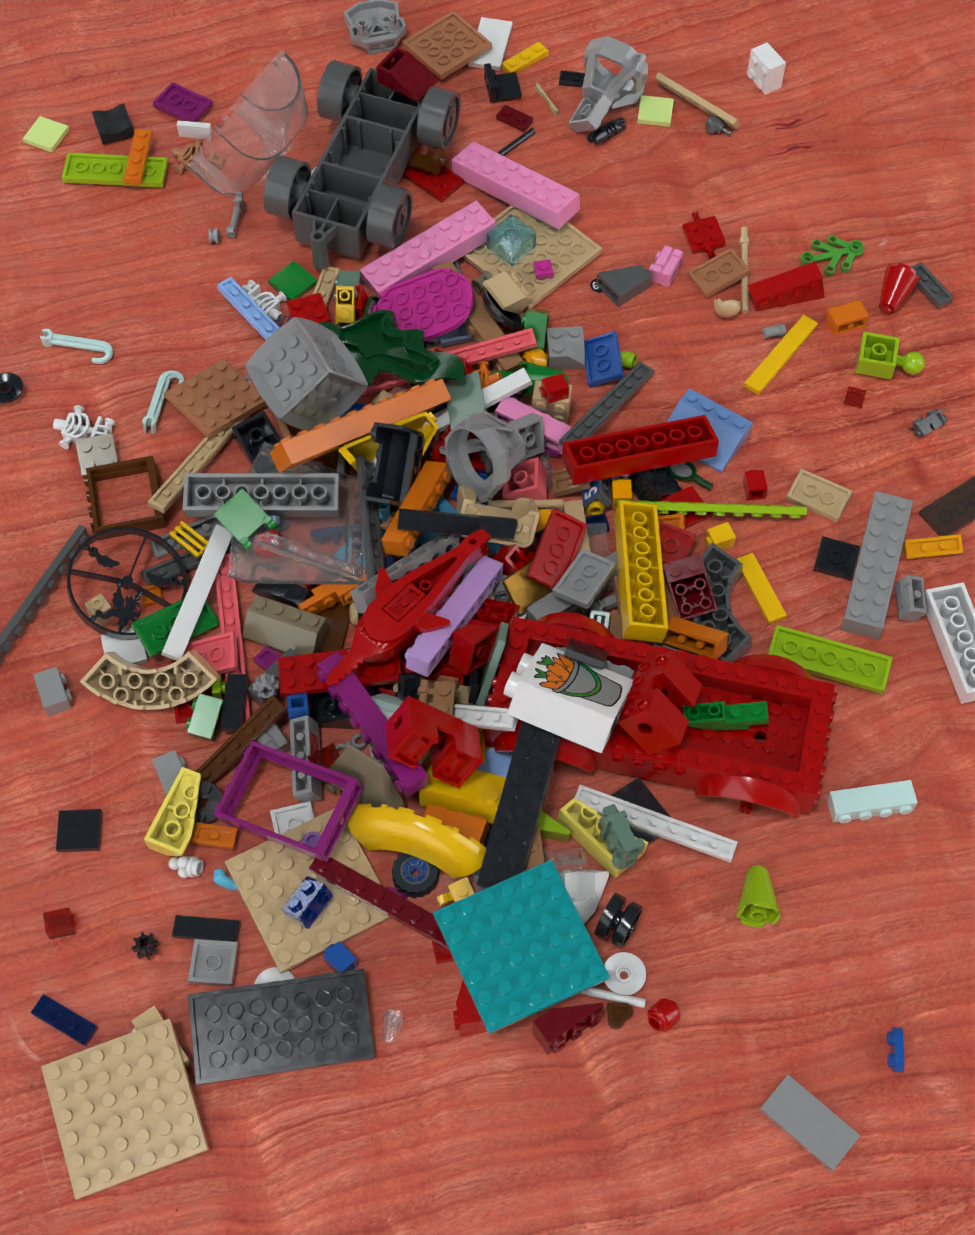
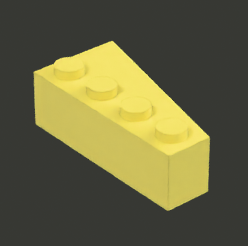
[556,798,648,879]

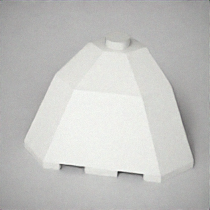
[557,870,609,923]

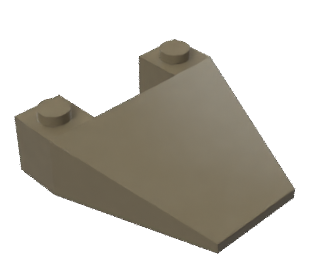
[323,744,404,810]

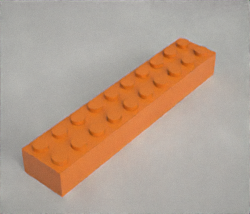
[270,378,451,473]

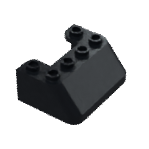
[361,422,424,507]

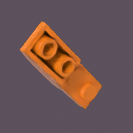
[298,574,367,615]

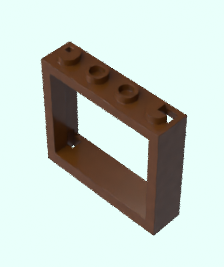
[84,456,166,541]

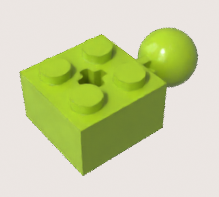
[855,332,925,379]

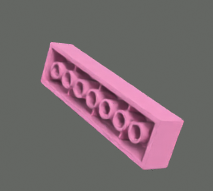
[452,141,580,229]
[360,200,498,299]

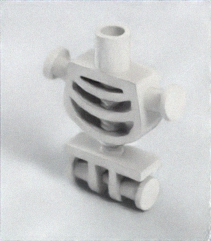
[241,280,287,322]
[53,405,115,449]

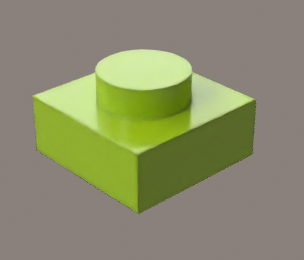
[212,674,226,700]

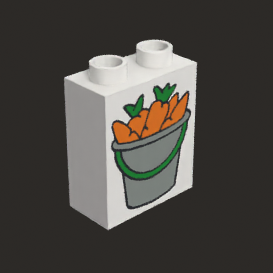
[503,643,633,754]

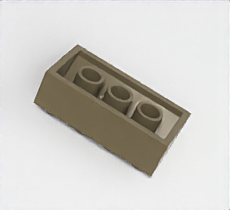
[242,595,330,655]

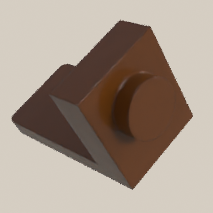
[408,147,447,175]

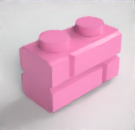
[649,245,684,287]

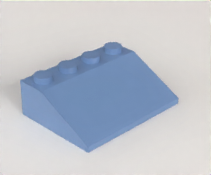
[667,388,753,473]

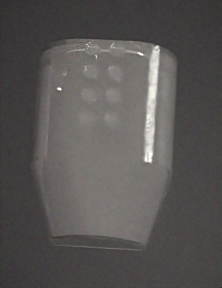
[187,49,308,196]

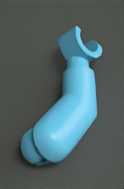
[213,869,238,890]

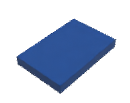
[584,330,624,388]

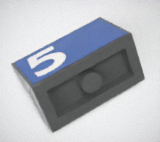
[582,478,613,507]

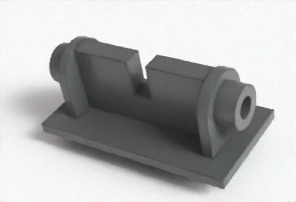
[908,408,947,438]

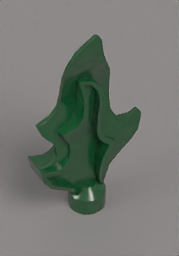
[320,309,465,386]

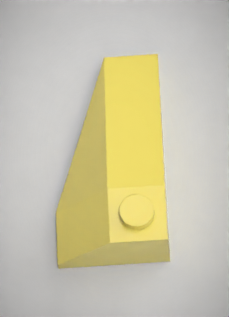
[144,767,201,856]

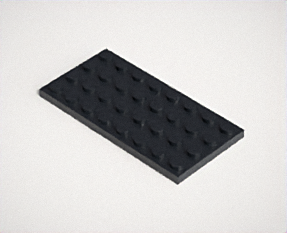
[188,968,375,1085]

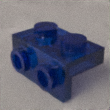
[281,876,333,929]

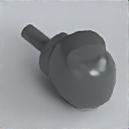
[705,116,732,136]

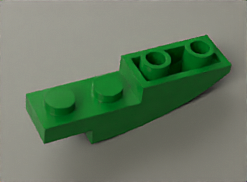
[683,701,769,730]

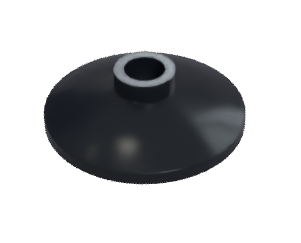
[0,372,23,403]

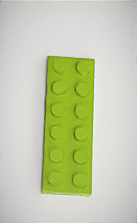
[62,153,168,188]
[768,625,893,694]

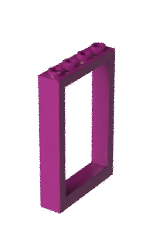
[214,741,364,863]

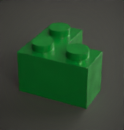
[521,308,549,350]

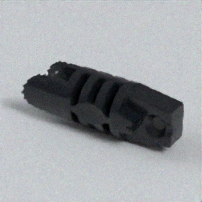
[587,117,626,145]

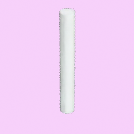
[580,988,646,1008]

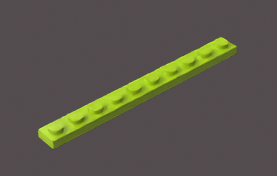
[615,500,807,518]

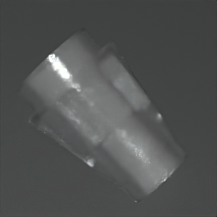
[382,1008,405,1043]

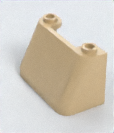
[457,485,540,548]

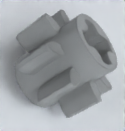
[253,673,279,699]

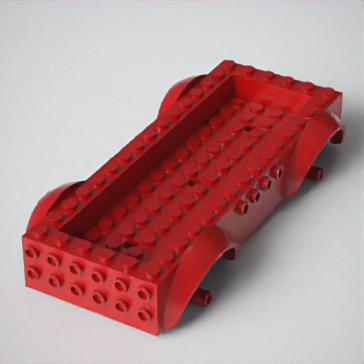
[482,612,837,818]

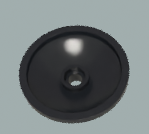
[482,287,523,329]

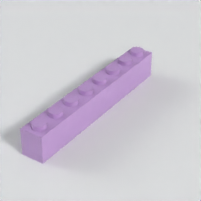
[405,556,503,677]

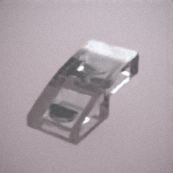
[587,523,610,558]

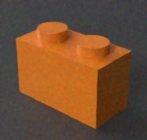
[825,300,869,336]

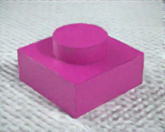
[533,259,553,279]

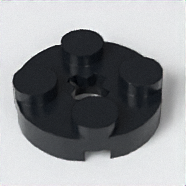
[194,781,224,823]

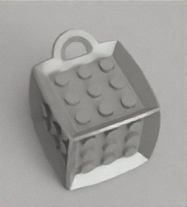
[245,317,368,431]

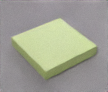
[637,95,674,127]
[23,116,69,153]

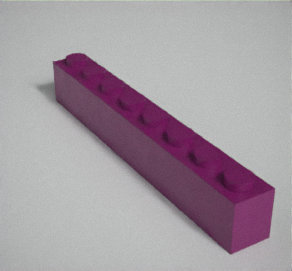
[316,652,428,797]

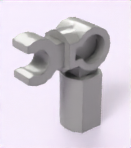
[588,594,618,628]

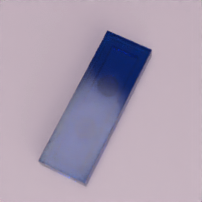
[30,994,98,1047]

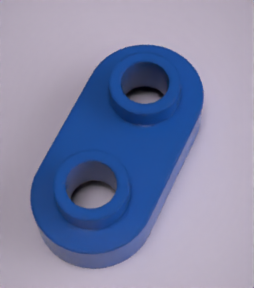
[887,1027,904,1073]

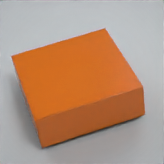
[142,584,163,607]

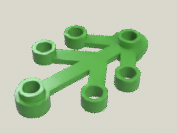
[800,235,864,277]

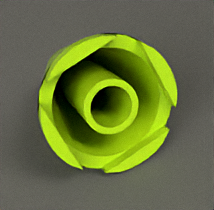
[737,865,780,928]

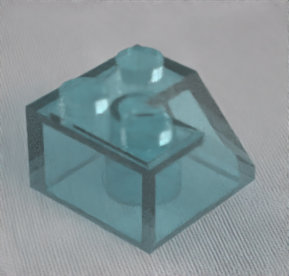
[487,214,536,266]

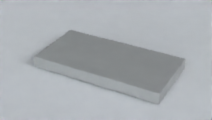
[760,1075,861,1172]

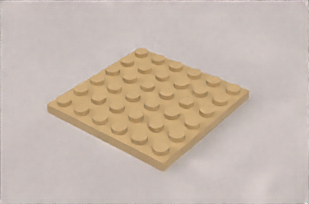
[462,205,602,310]
[225,808,391,974]
[41,1018,209,1200]

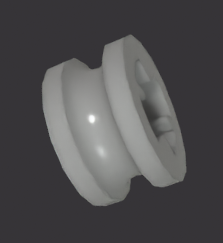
[208,228,220,244]

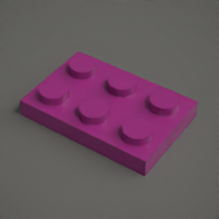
[153,82,213,122]

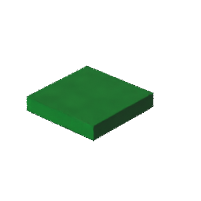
[268,261,318,301]

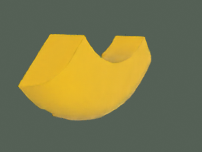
[348,804,486,879]

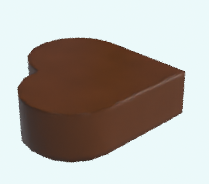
[607,1003,633,1030]

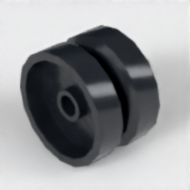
[594,893,643,949]

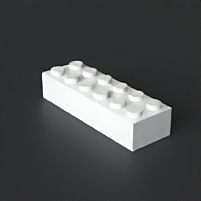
[925,582,975,704]

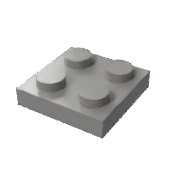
[188,939,238,987]

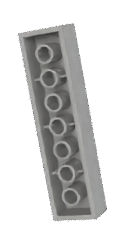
[183,473,340,517]
[840,491,913,640]

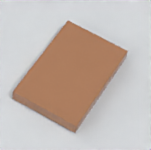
[687,248,751,299]

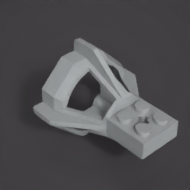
[568,36,648,133]
[439,410,545,504]

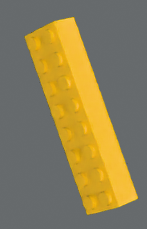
[614,501,668,643]

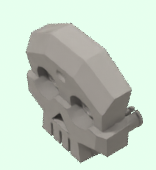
[343,0,406,55]

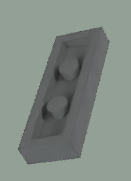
[912,262,954,309]

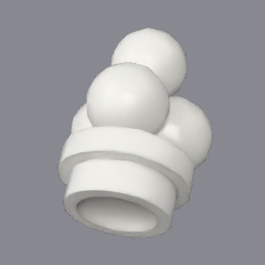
[169,856,204,878]

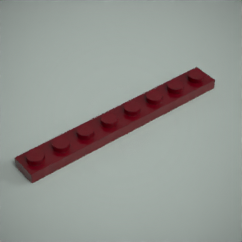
[308,857,449,950]

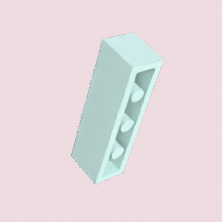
[827,780,918,823]

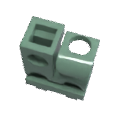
[599,804,645,870]

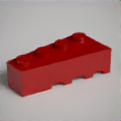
[748,261,825,311]

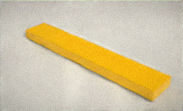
[743,315,818,396]

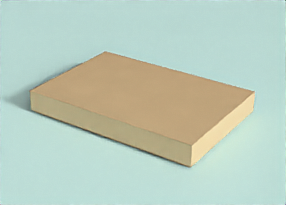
[785,469,853,522]

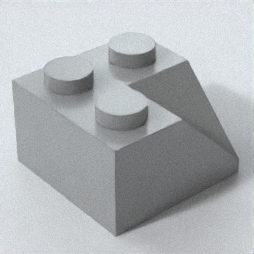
[546,326,585,370]

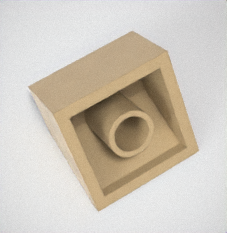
[483,271,533,314]

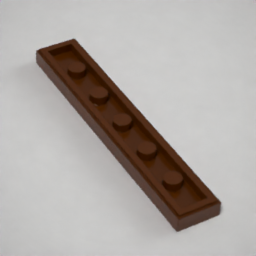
[195,695,288,784]

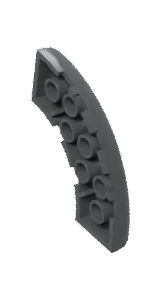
[693,543,752,662]

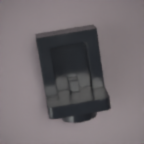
[397,672,420,701]

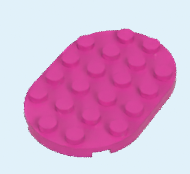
[372,268,474,342]

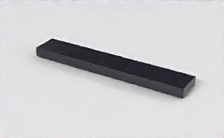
[397,508,517,539]

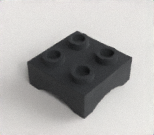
[92,103,134,144]

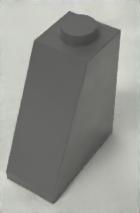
[596,265,652,307]

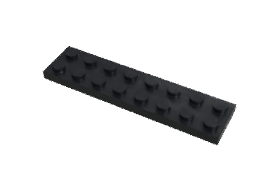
[476,722,562,888]

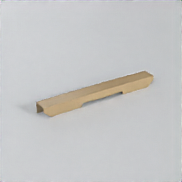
[534,83,559,115]

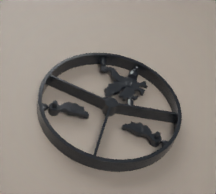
[67,527,187,640]

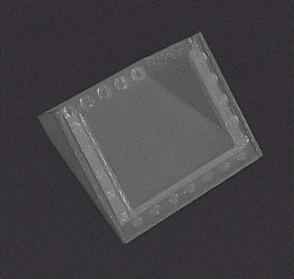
[228,442,366,585]

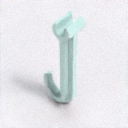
[40,329,113,364]
[142,370,184,434]

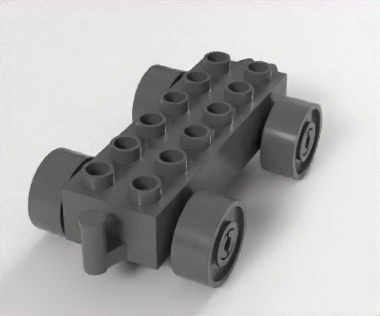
[263,60,461,269]

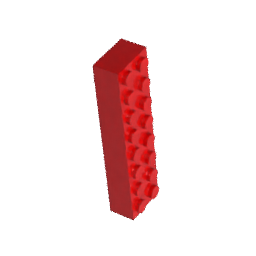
[562,415,719,485]

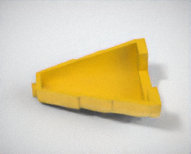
[338,411,439,471]

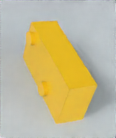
[419,765,506,824]

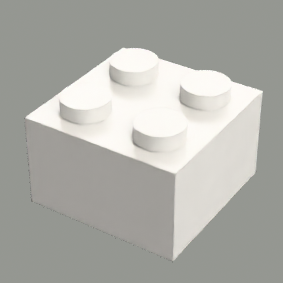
[747,42,786,94]

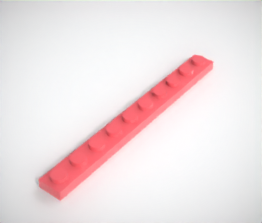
[362,328,537,396]
[215,553,251,724]

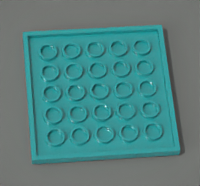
[433,860,610,1035]

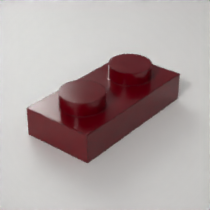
[496,105,533,132]

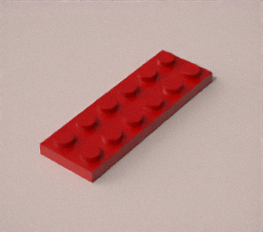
[278,649,401,697]

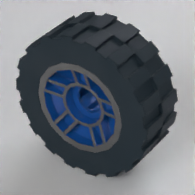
[392,853,439,898]

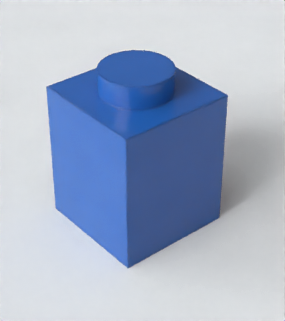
[323,941,358,973]

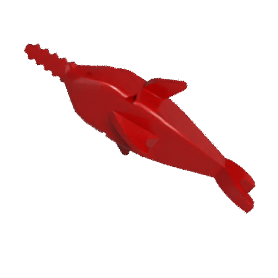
[326,529,491,686]

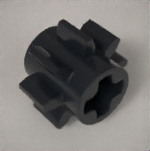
[131,932,160,960]

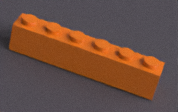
[381,461,451,557]

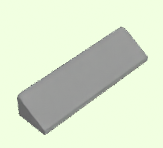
[149,517,226,559]

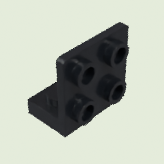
[484,63,522,102]
[628,467,682,501]

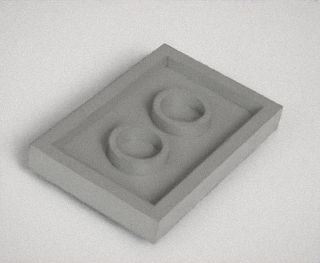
[553,549,617,609]

